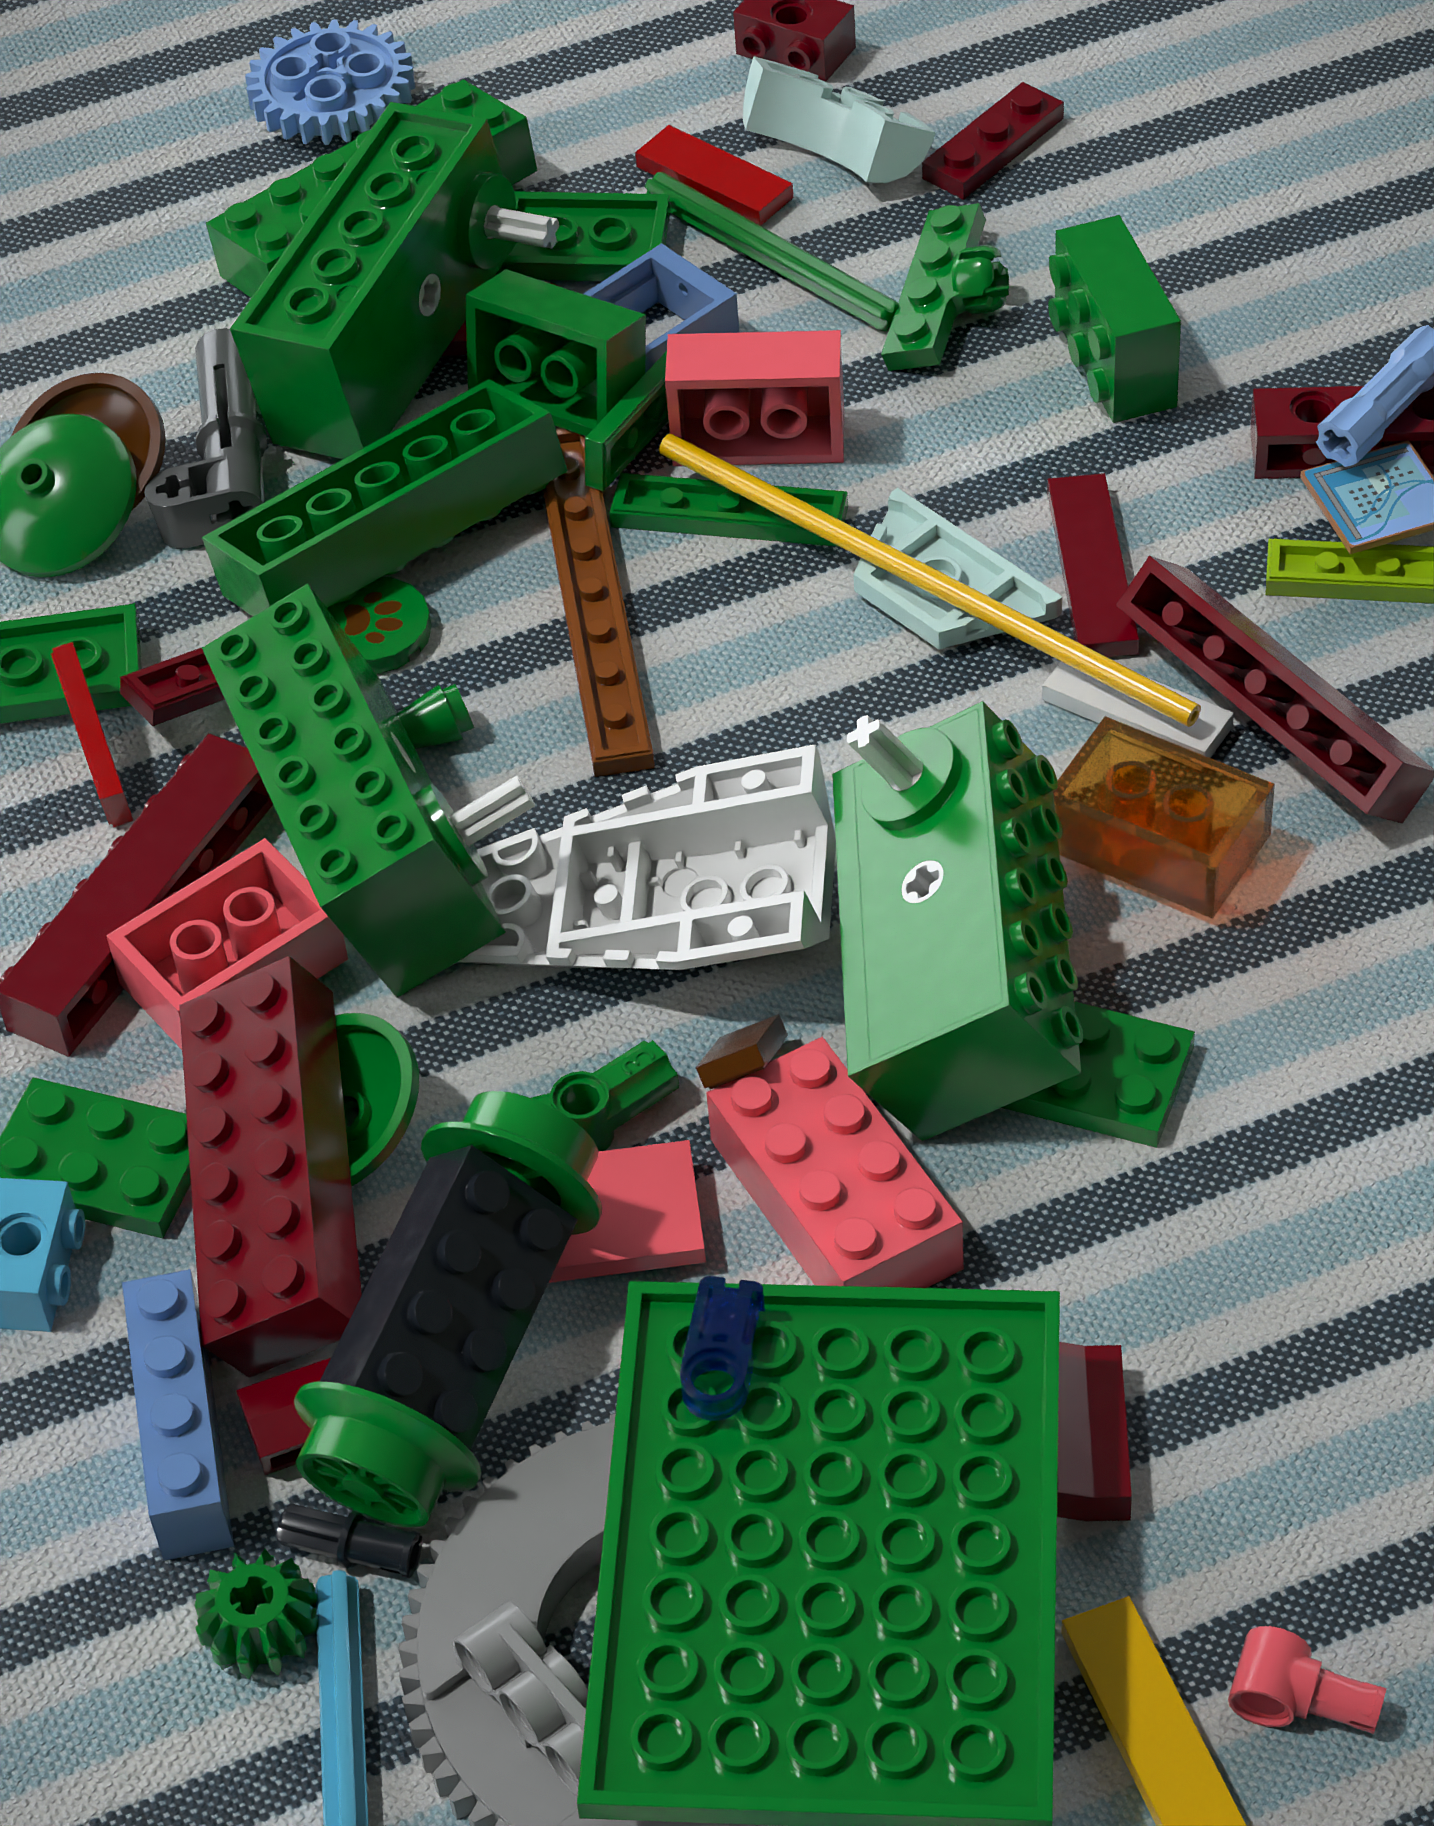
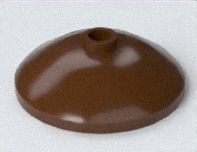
[11,373,166,510]

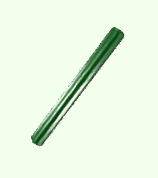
[645,172,899,331]

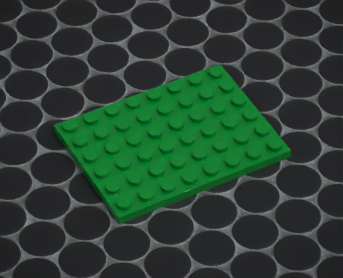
[577,1281,1060,1826]

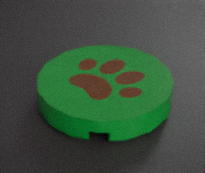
[327,577,432,674]

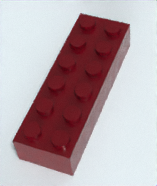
[179,956,362,1378]

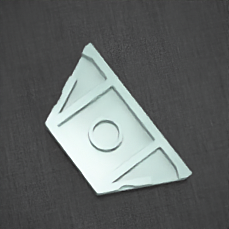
[853,487,1062,649]

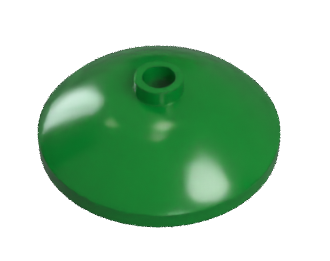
[0,414,137,577]
[335,1013,419,1187]

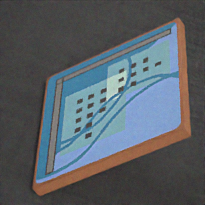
[1300,440,1434,554]

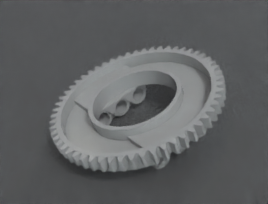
[399,1414,772,1826]

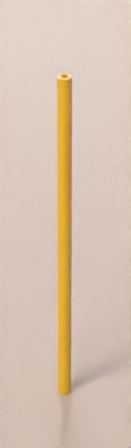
[659,434,1201,727]

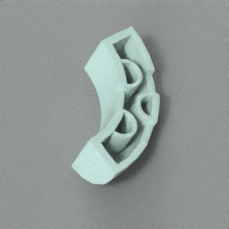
[743,56,935,183]

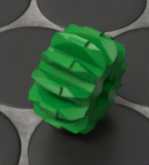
[194,1549,319,1680]

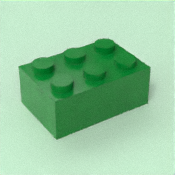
[1048,215,1181,423]
[466,269,646,436]

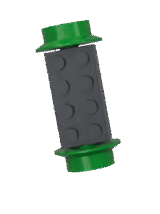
[294,1091,602,1528]

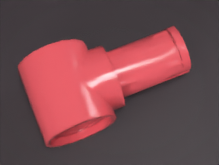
[1228,1626,1387,1734]

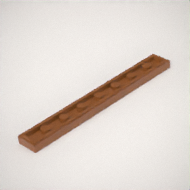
[542,428,655,777]

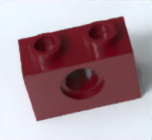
[733,0,856,82]

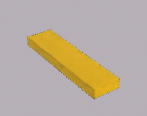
[1061,1596,1246,1826]

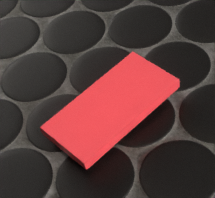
[549,1140,706,1283]

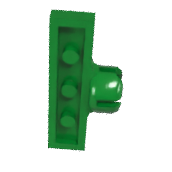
[881,203,1009,371]

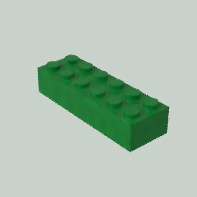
[206,79,538,298]
[202,379,568,616]

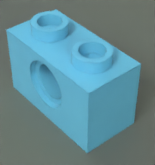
[0,1178,85,1332]

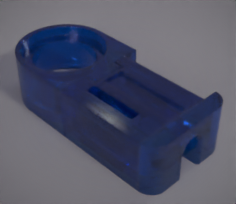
[680,1276,765,1421]

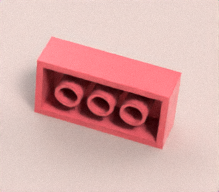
[706,1036,964,1288]

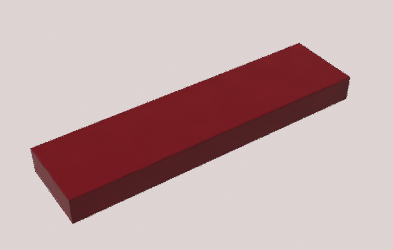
[1047,473,1139,657]

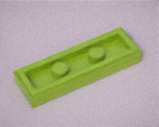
[1265,539,1434,604]

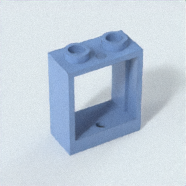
[584,243,739,373]

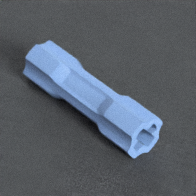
[1316,325,1434,467]

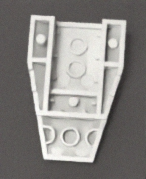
[458,745,836,970]

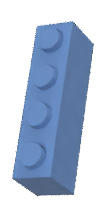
[122,1269,234,1561]

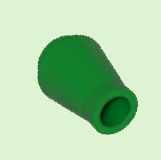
[397,684,475,749]

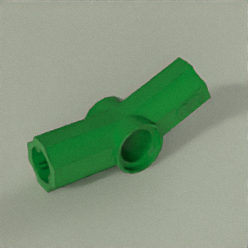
[531,1040,679,1152]

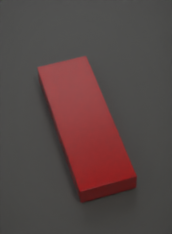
[635,125,794,226]
[51,642,134,828]

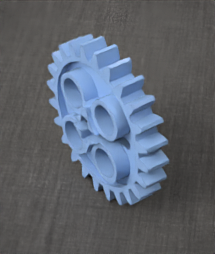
[245,19,416,145]

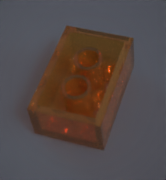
[1053,716,1275,919]

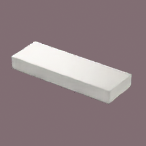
[1042,661,1234,767]

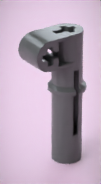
[144,328,267,548]

